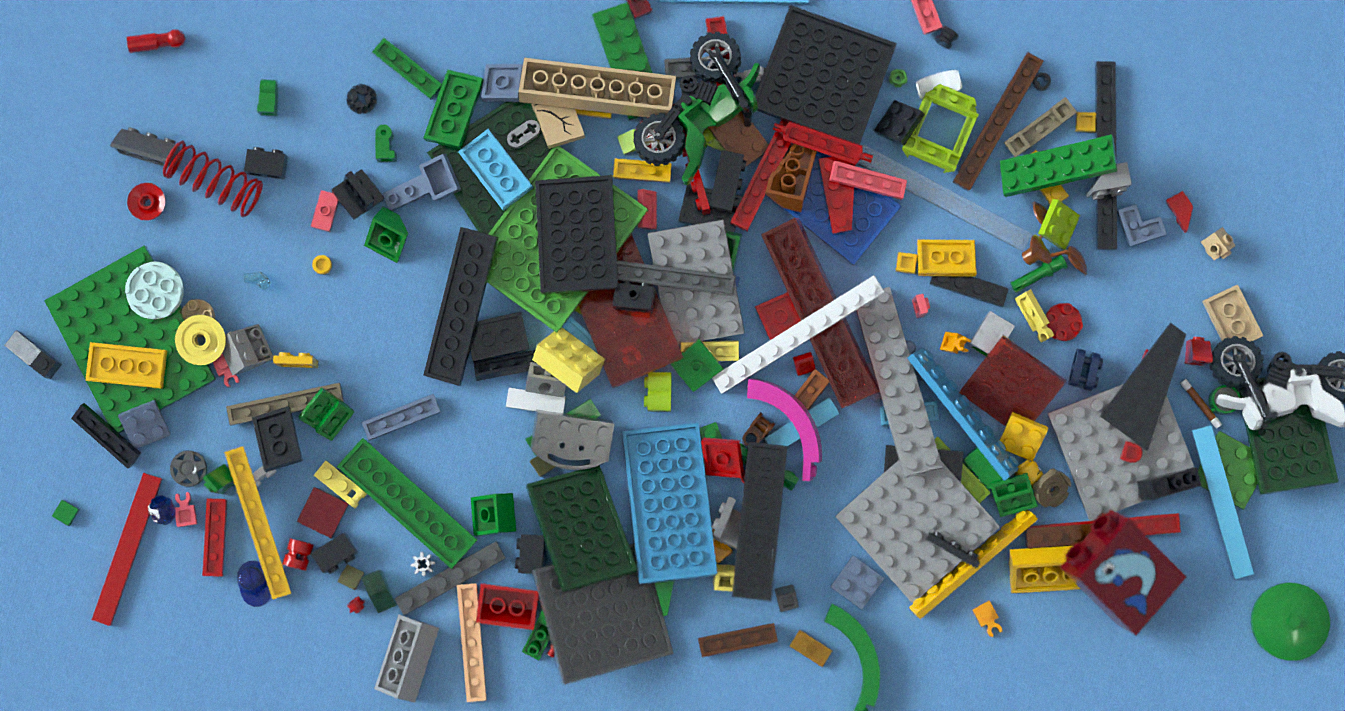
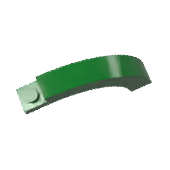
[824,604,880,711]

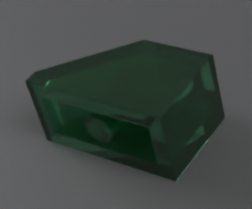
[361,570,397,613]

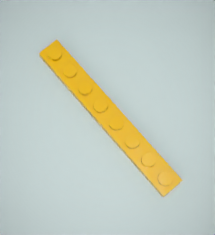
[224,446,291,600]
[909,510,1038,619]

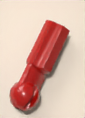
[127,29,185,53]

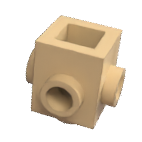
[1201,227,1236,260]

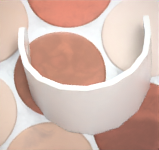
[916,70,963,100]

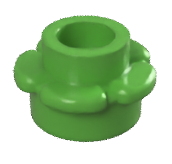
[889,69,908,87]

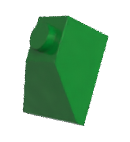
[364,207,408,263]

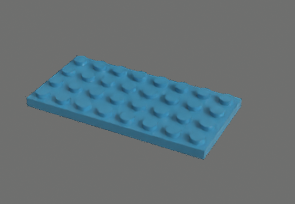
[622,422,717,584]

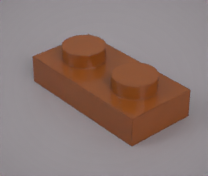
[794,369,831,410]

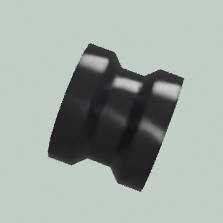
[935,26,959,49]

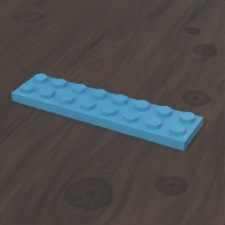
[907,348,1018,480]

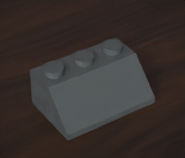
[110,127,180,168]

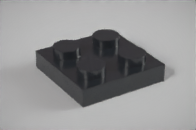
[874,100,925,146]

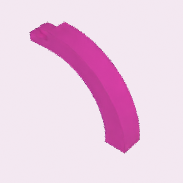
[747,378,822,481]

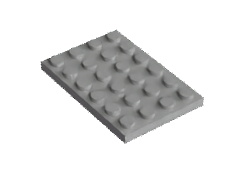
[648,219,745,346]

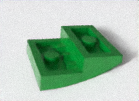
[298,387,355,441]
[990,473,1038,517]

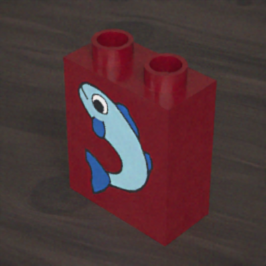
[1060,509,1187,636]

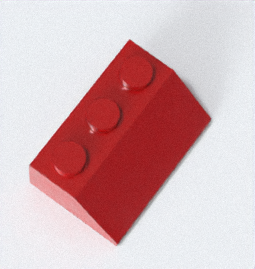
[475,584,539,630]

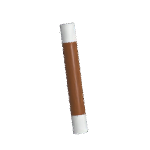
[1180,379,1222,429]

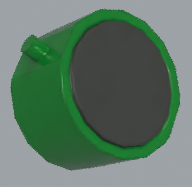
[1208,385,1240,415]

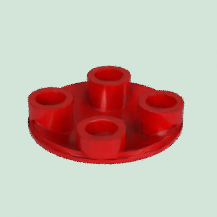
[1045,303,1083,341]

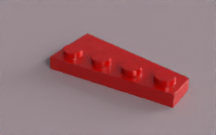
[818,156,856,234]

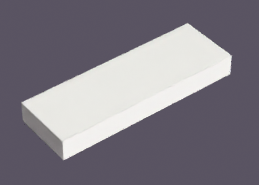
[506,388,566,413]

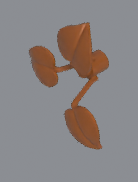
[1022,202,1088,276]

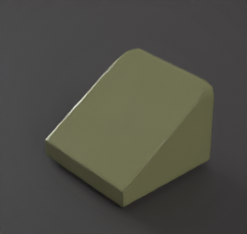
[529,455,556,478]
[337,564,365,590]

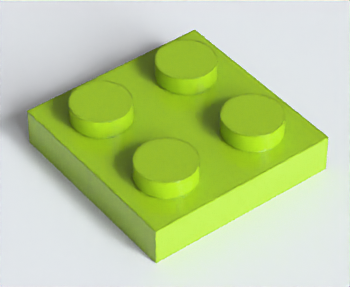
[1038,199,1080,250]

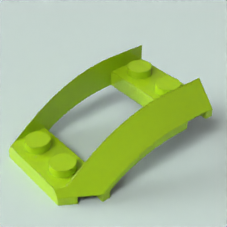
[902,84,979,173]

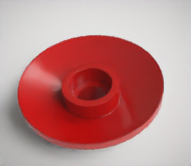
[127,183,166,221]

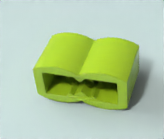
[644,372,672,412]

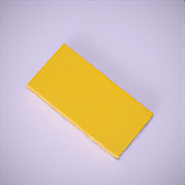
[85,342,167,389]

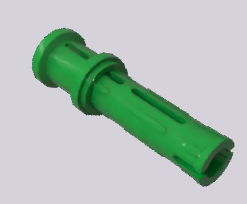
[1010,255,1068,293]

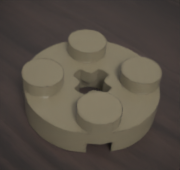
[1032,468,1071,508]

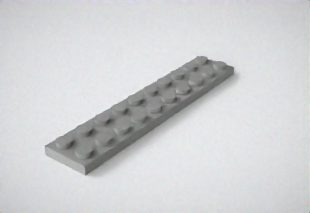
[856,287,942,478]

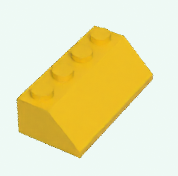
[1009,546,1080,593]

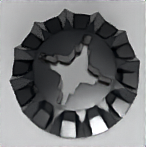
[346,83,377,114]

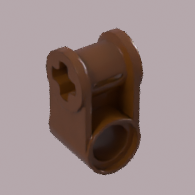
[742,412,775,448]

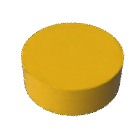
[312,255,332,275]

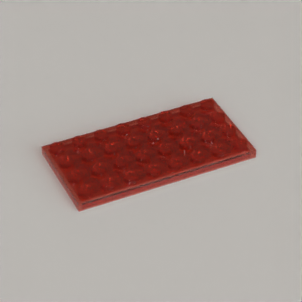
[578,234,684,388]

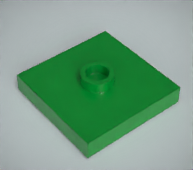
[669,338,723,392]

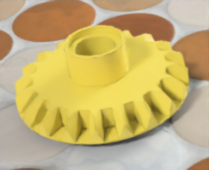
[175,315,226,365]

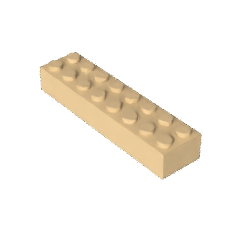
[519,58,676,118]

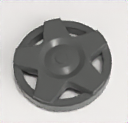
[170,451,207,487]

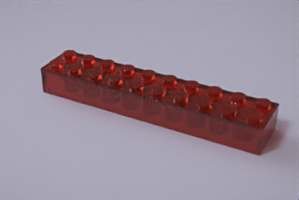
[761,218,879,409]

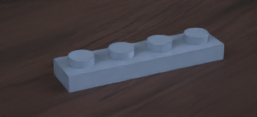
[362,394,441,441]

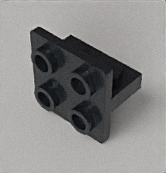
[332,169,384,220]

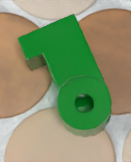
[257,79,278,116]
[375,124,397,162]

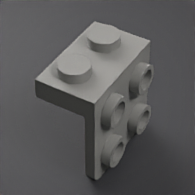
[712,497,741,549]

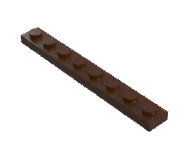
[953,52,1044,192]

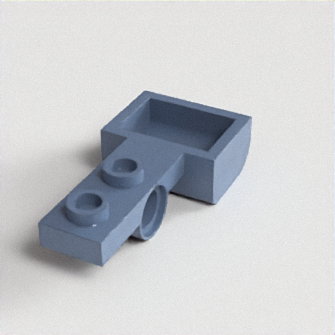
[382,154,461,211]

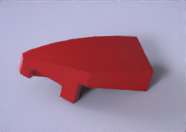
[1166,191,1193,233]

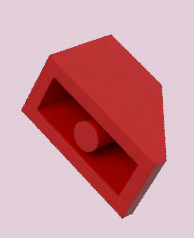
[1184,337,1213,366]

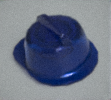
[237,561,271,607]

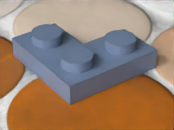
[1117,204,1167,247]

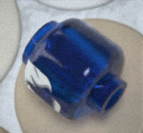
[148,495,176,525]

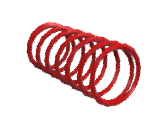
[163,141,263,218]

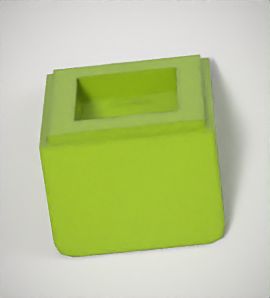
[617,129,636,155]

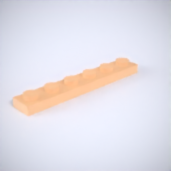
[457,583,487,702]

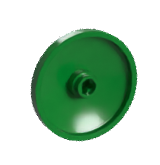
[1251,583,1330,661]

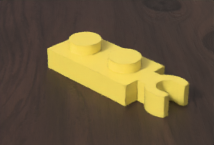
[1015,289,1054,343]

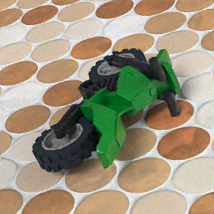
[633,32,760,185]

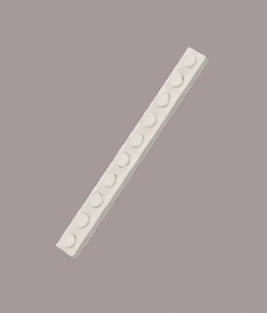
[712,276,885,394]

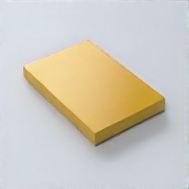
[917,239,977,277]

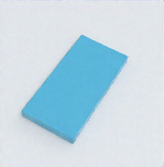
[458,129,534,211]

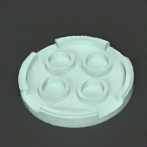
[125,262,184,320]

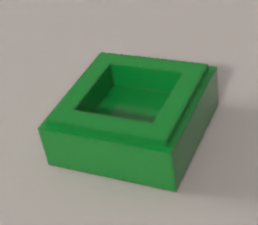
[52,500,80,526]

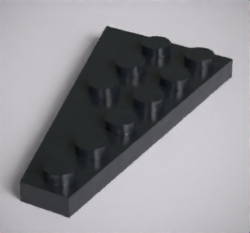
[1100,323,1187,451]

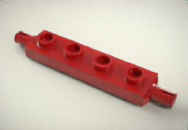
[773,121,873,164]

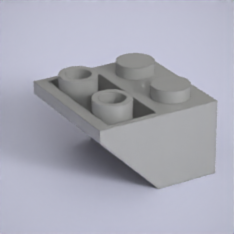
[1086,162,1132,200]
[223,324,273,375]

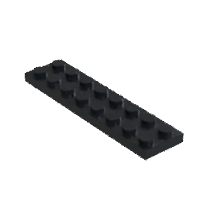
[423,227,499,386]
[732,442,788,602]

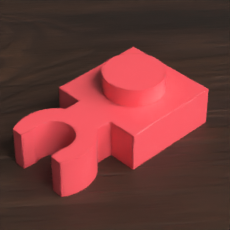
[212,354,240,388]
[174,492,197,528]

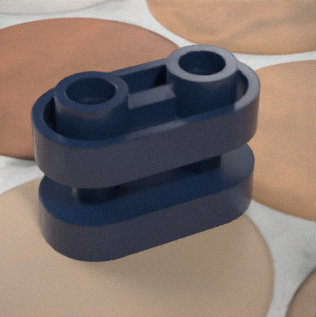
[1068,348,1103,391]

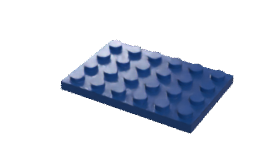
[766,151,901,266]

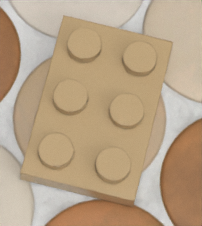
[1202,284,1263,353]

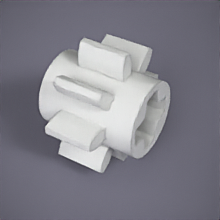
[411,552,436,576]

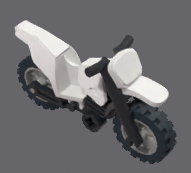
[1210,336,1345,436]

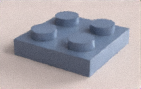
[481,64,523,102]
[118,400,171,449]
[830,556,884,610]

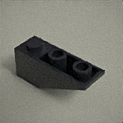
[1137,467,1201,500]

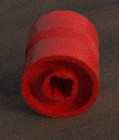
[282,538,314,571]

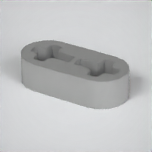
[507,120,540,149]

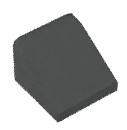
[775,585,799,612]

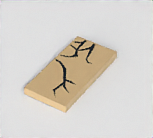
[531,103,585,149]

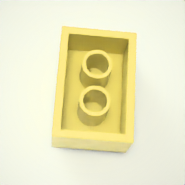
[532,328,605,393]

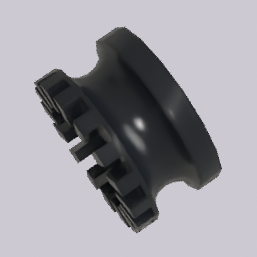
[1033,72,1051,91]

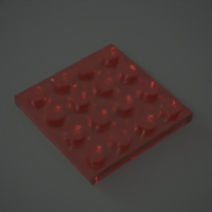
[959,335,1067,426]

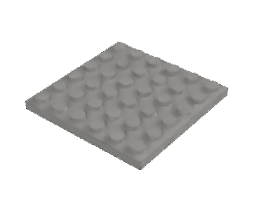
[1048,384,1194,521]
[835,460,1000,603]

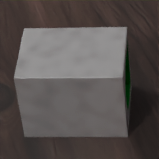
[968,311,1015,360]

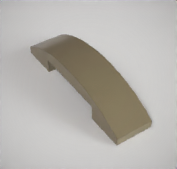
[1004,97,1077,157]

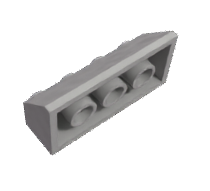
[375,615,439,703]

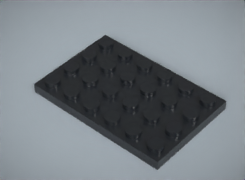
[535,175,619,294]

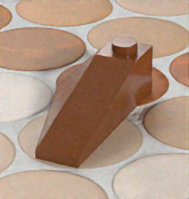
[765,144,817,212]

